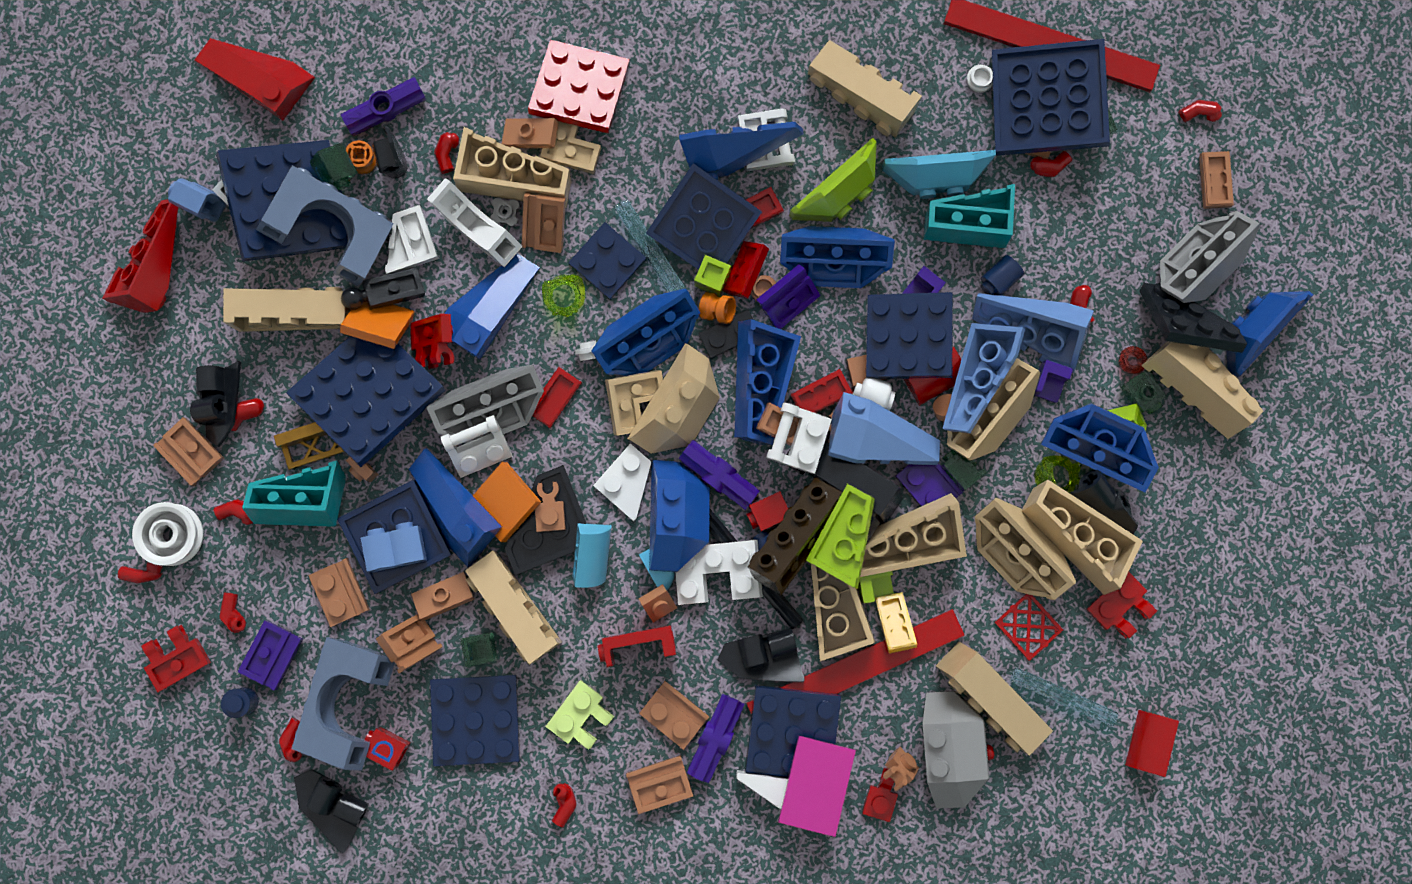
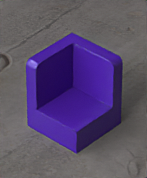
[902,266,946,294]
[1034,360,1073,403]

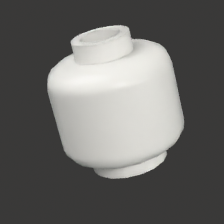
[853,377,895,411]

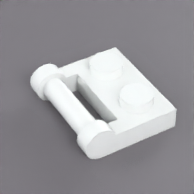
[738,109,795,171]
[766,403,832,474]
[441,415,513,478]

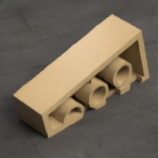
[808,40,922,138]
[453,127,571,208]
[223,287,350,332]
[1141,341,1263,439]
[1022,480,1143,595]
[465,550,562,665]
[811,563,875,661]
[936,642,1053,756]

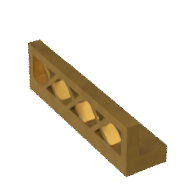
[274,422,344,470]

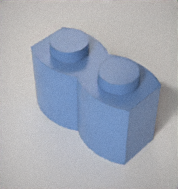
[168,178,226,222]
[361,522,427,573]

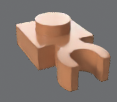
[535,482,566,532]
[883,747,919,791]

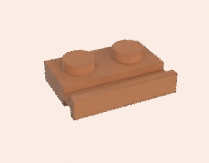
[522,192,566,253]
[153,417,224,486]
[308,558,370,627]
[376,614,443,674]
[639,681,709,750]
[626,755,693,814]

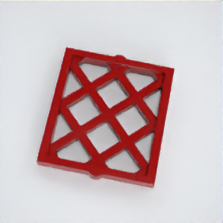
[994,594,1063,661]

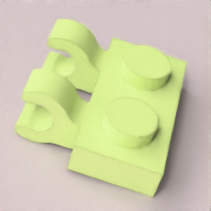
[545,680,614,750]

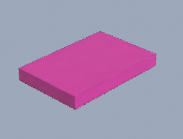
[778,736,856,837]

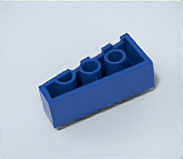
[734,319,801,445]

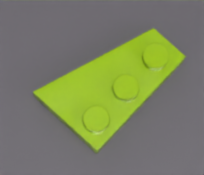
[806,484,875,589]

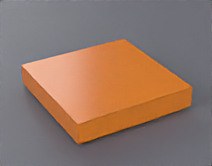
[340,301,414,349]
[473,462,541,542]

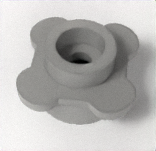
[490,197,519,226]

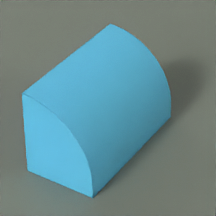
[572,523,612,588]

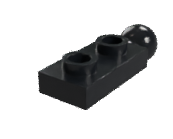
[341,268,425,310]

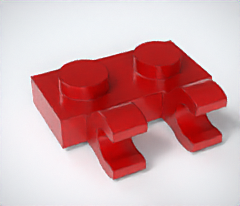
[410,313,454,369]
[1086,572,1157,639]
[141,625,211,693]

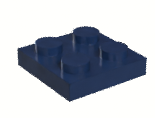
[568,222,647,300]

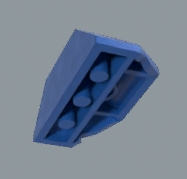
[780,226,895,288]
[591,288,700,376]
[1226,291,1314,378]
[1041,403,1159,493]
[649,460,710,572]

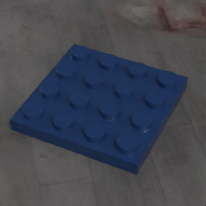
[992,39,1110,156]
[216,140,348,262]
[286,336,446,468]

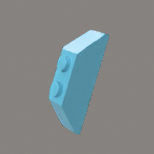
[882,150,996,199]

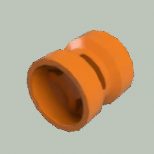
[345,140,377,174]
[699,292,736,324]

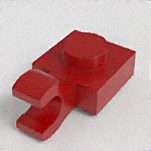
[862,768,898,822]

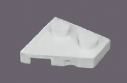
[385,205,439,274]
[593,444,652,521]

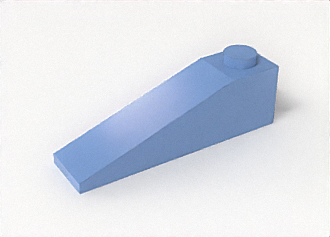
[972,293,1094,373]
[943,323,1025,433]
[828,392,940,465]

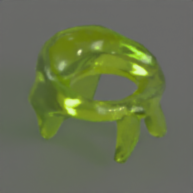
[542,274,585,317]
[1034,455,1082,492]

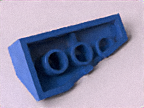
[679,122,804,180]
[444,253,540,360]
[409,448,502,567]

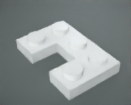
[675,540,763,605]

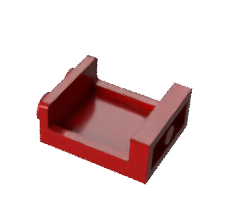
[598,625,677,667]

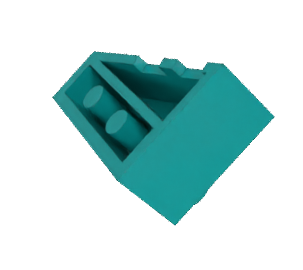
[923,184,1015,248]
[242,461,346,527]

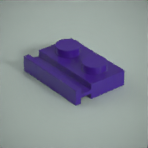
[756,264,821,329]
[895,464,963,507]
[238,620,303,691]

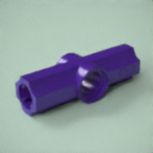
[341,77,426,137]
[678,440,760,510]
[687,693,745,783]

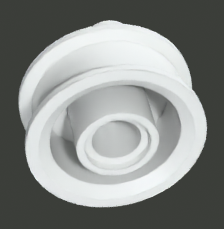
[132,502,203,566]

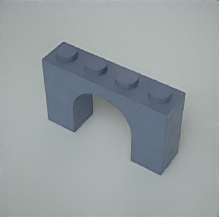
[256,165,394,287]
[292,637,395,771]

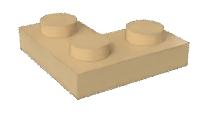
[540,121,601,174]
[605,370,663,436]

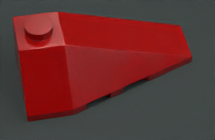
[194,38,315,121]
[102,199,178,313]

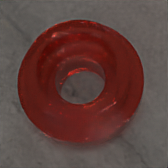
[1118,346,1147,374]

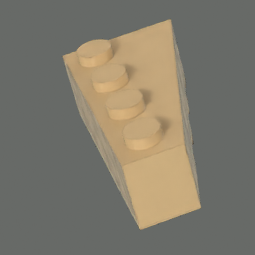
[860,493,967,577]

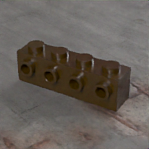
[747,478,843,595]

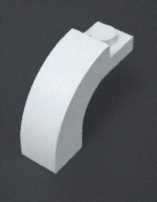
[427,178,523,267]

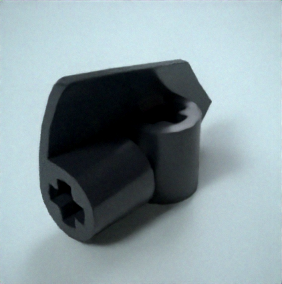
[372,126,408,179]
[190,360,241,447]
[1068,470,1138,535]
[717,628,805,682]
[294,769,369,853]

